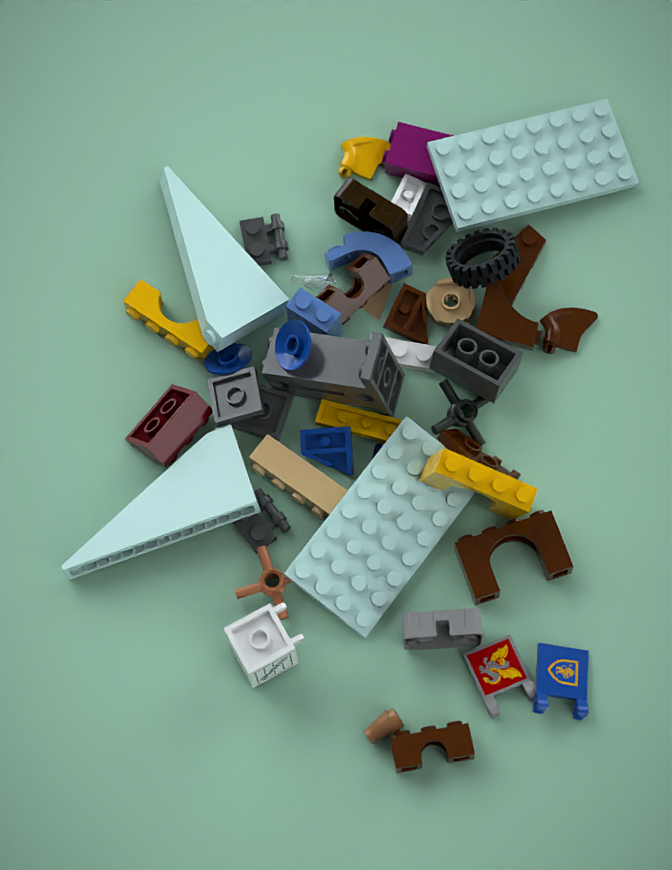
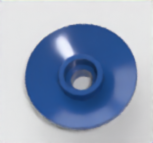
[275,319,311,370]
[204,343,252,375]

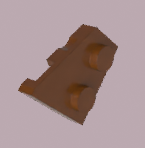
[383,283,428,345]

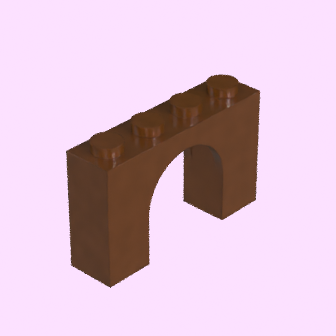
[454,510,573,606]

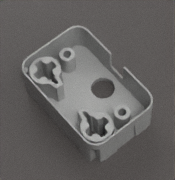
[402,608,483,650]

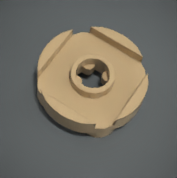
[426,278,476,327]

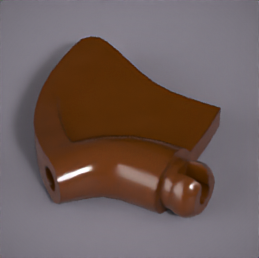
[539,307,598,354]

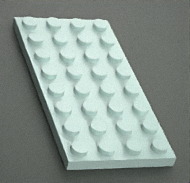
[427,99,639,232]
[283,416,475,639]

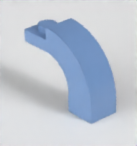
[325,232,412,284]

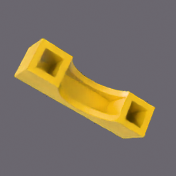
[123,279,214,362]

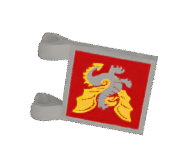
[463,635,536,718]

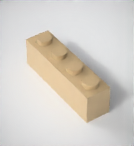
[249,434,348,520]

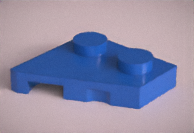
[300,426,354,475]

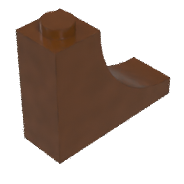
[476,279,542,351]

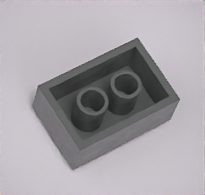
[429,318,523,404]

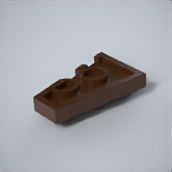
[437,428,521,480]

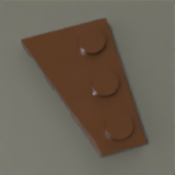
[490,224,546,305]

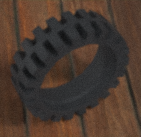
[445,228,521,289]

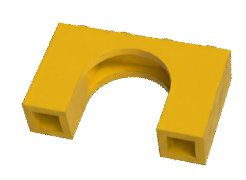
[419,448,538,520]

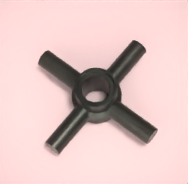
[431,379,490,446]

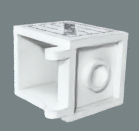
[223,602,305,688]

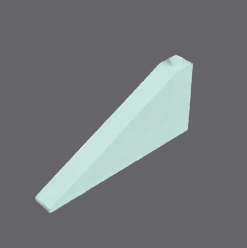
[160,166,289,352]
[62,425,261,580]

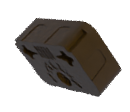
[333,177,408,243]

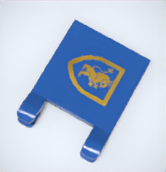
[533,643,589,720]

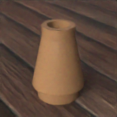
[364,708,404,743]

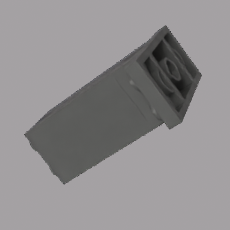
[261,328,405,417]

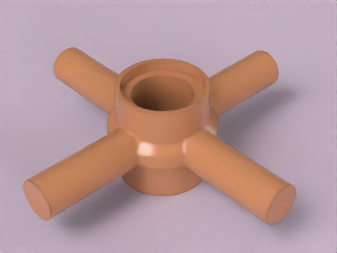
[234,546,291,621]

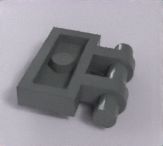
[240,213,289,266]
[232,488,291,554]

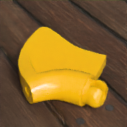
[338,137,391,180]

